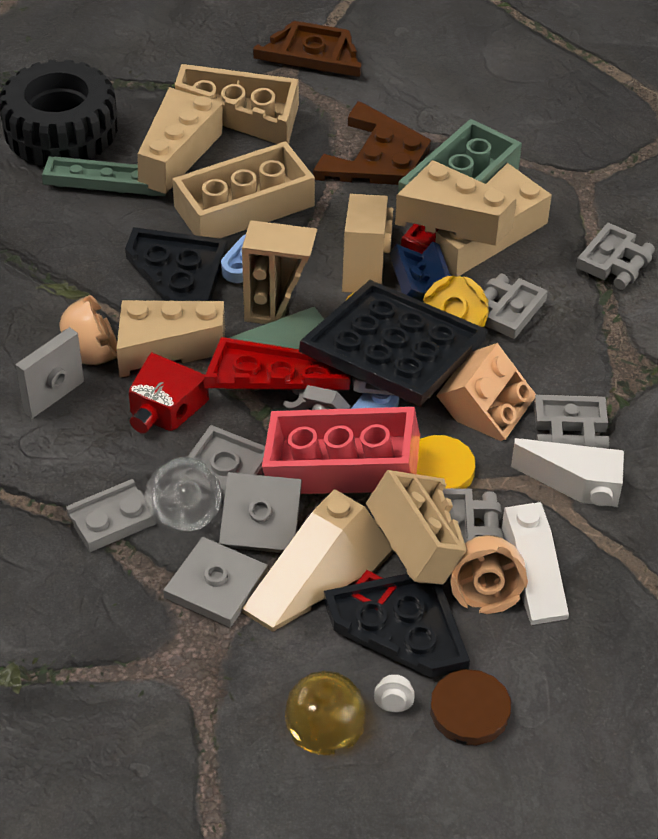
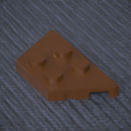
[253,21,361,77]

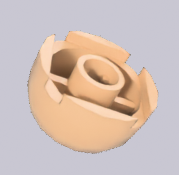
[59,295,117,365]
[450,535,528,614]

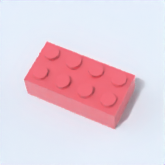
[262,407,420,494]

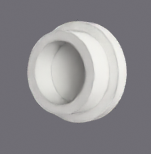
[374,675,415,712]

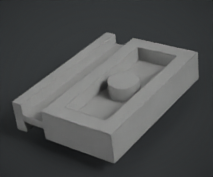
[66,479,157,552]

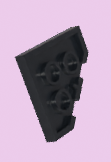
[125,227,228,301]
[324,574,470,678]

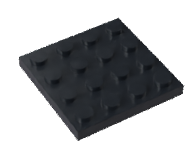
[299,280,487,406]

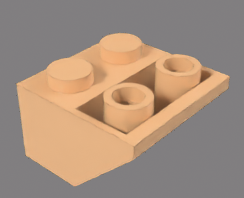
[436,343,536,441]

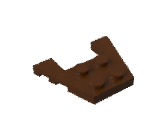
[313,101,431,185]

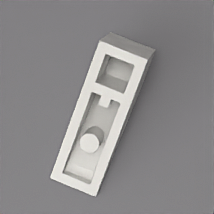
[511,438,624,507]
[502,502,569,625]

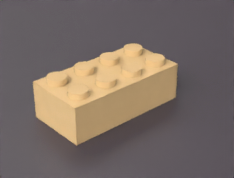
[172,141,315,238]

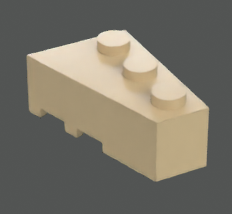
[395,160,516,246]
[342,194,393,293]
[242,220,317,324]
[116,300,225,378]
[366,470,467,585]

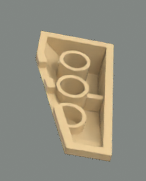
[242,489,394,632]

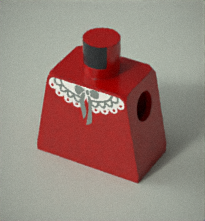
[128,352,209,433]

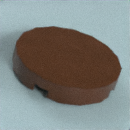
[430,669,511,746]

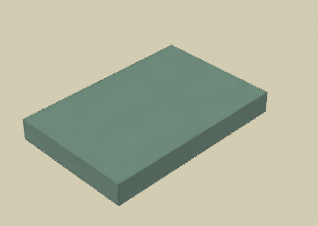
[229,306,324,391]

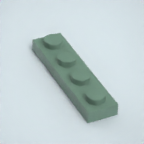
[42,156,166,196]

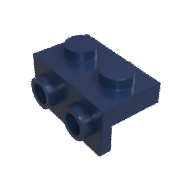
[389,242,450,302]

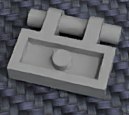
[576,223,655,290]
[484,273,548,339]
[534,395,609,449]
[443,488,504,543]

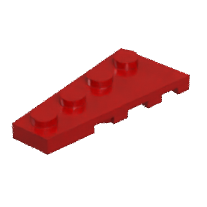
[204,337,353,390]

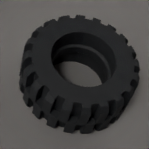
[0,59,118,167]

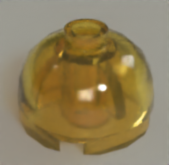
[285,670,366,755]

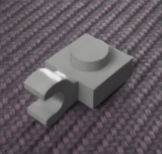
[283,385,351,411]

